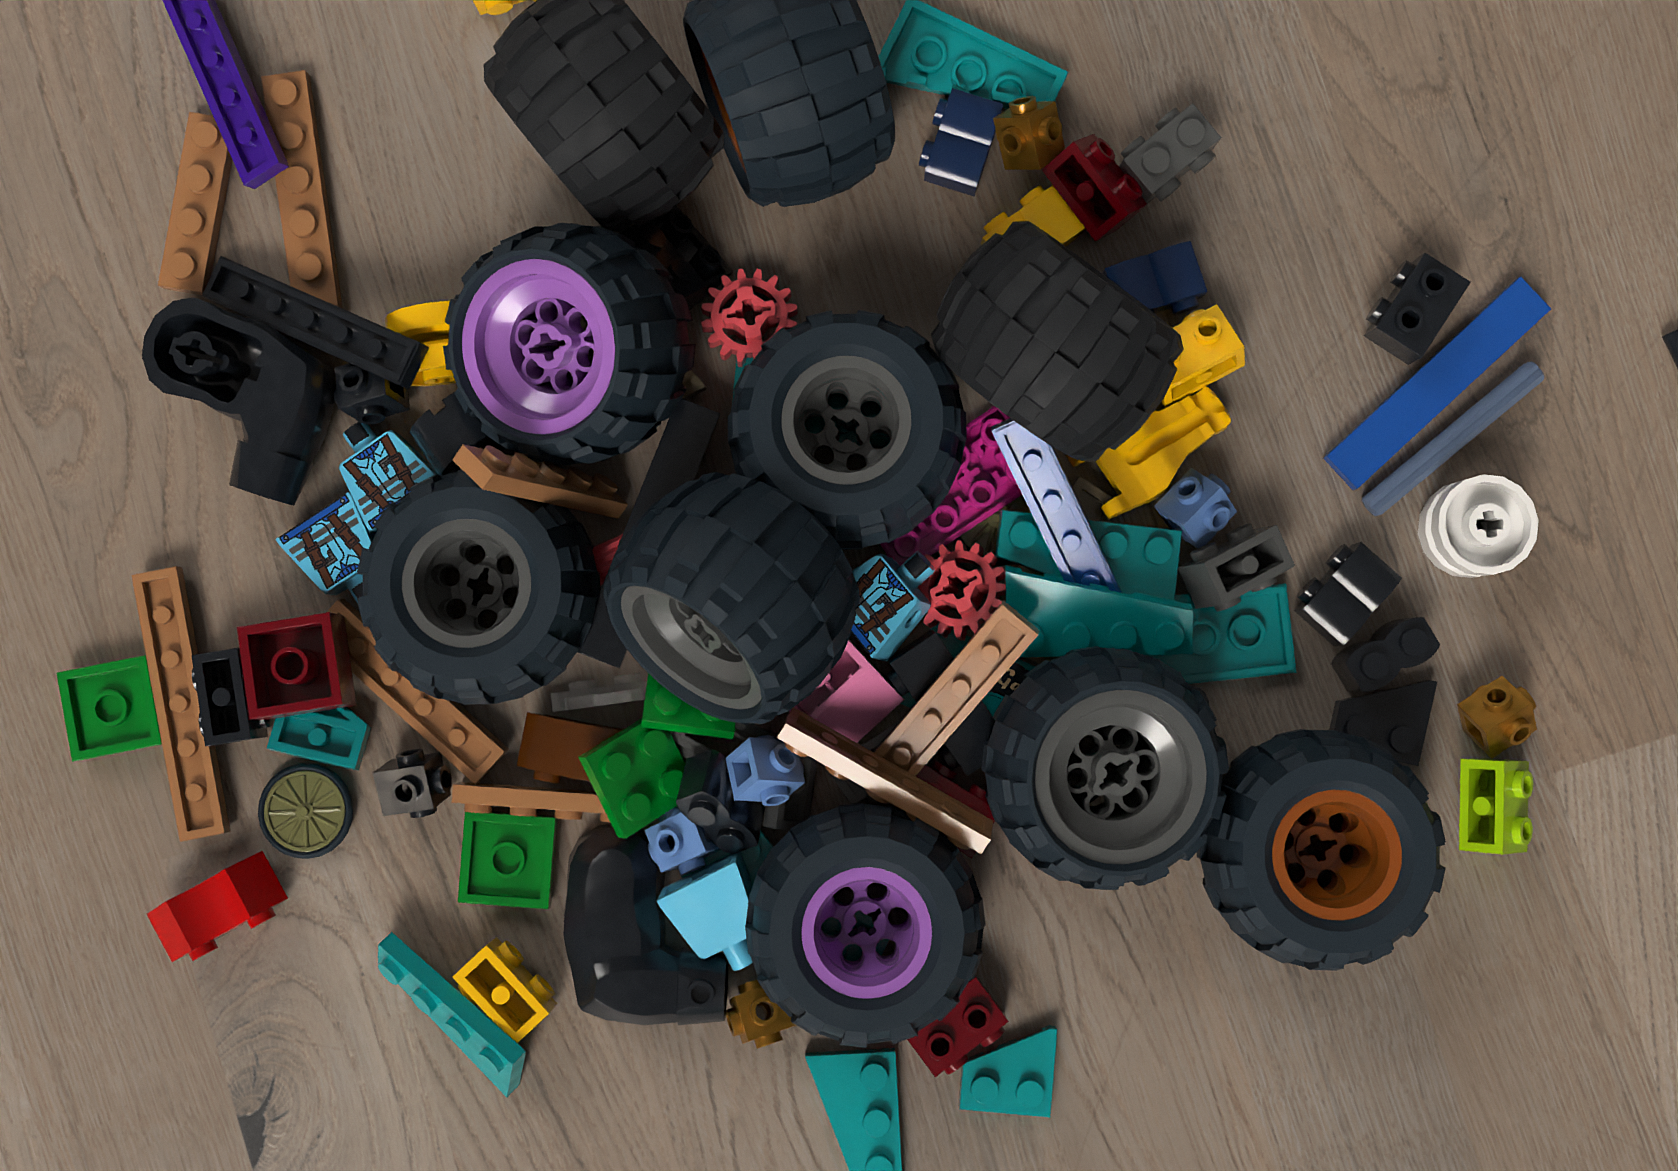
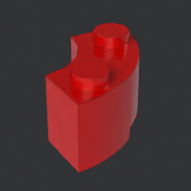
[146,851,288,962]

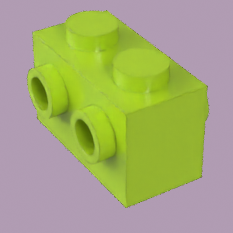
[1459,758,1533,855]

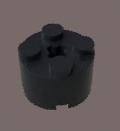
[410,393,506,476]

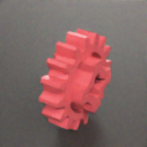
[701,269,798,367]
[918,540,1006,640]

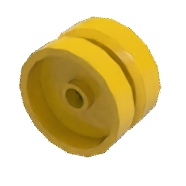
[384,301,456,386]

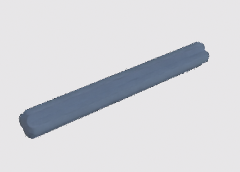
[1362,361,1545,516]

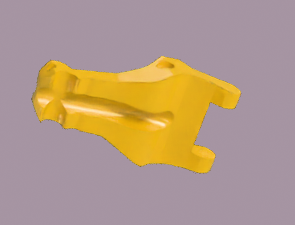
[1066,386,1231,519]

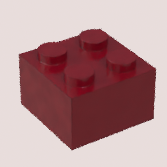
[237,612,357,720]

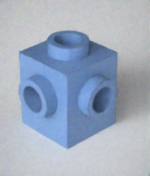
[1154,468,1237,548]
[725,735,805,806]
[645,807,721,876]

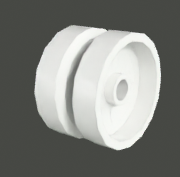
[1418,474,1539,578]

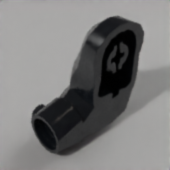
[142,297,336,506]
[563,824,728,1025]

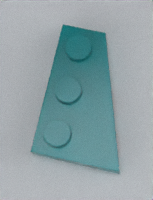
[805,1048,902,1171]

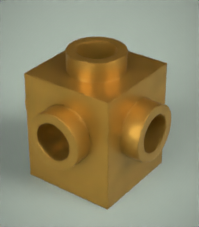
[993,96,1065,170]
[1457,676,1537,759]
[725,979,797,1049]

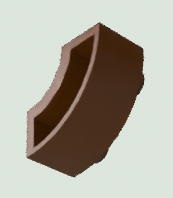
[517,712,624,783]

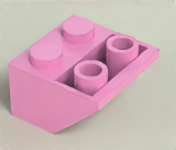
[789,640,904,743]

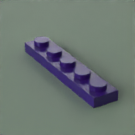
[162,0,289,189]

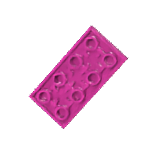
[879,406,1022,566]

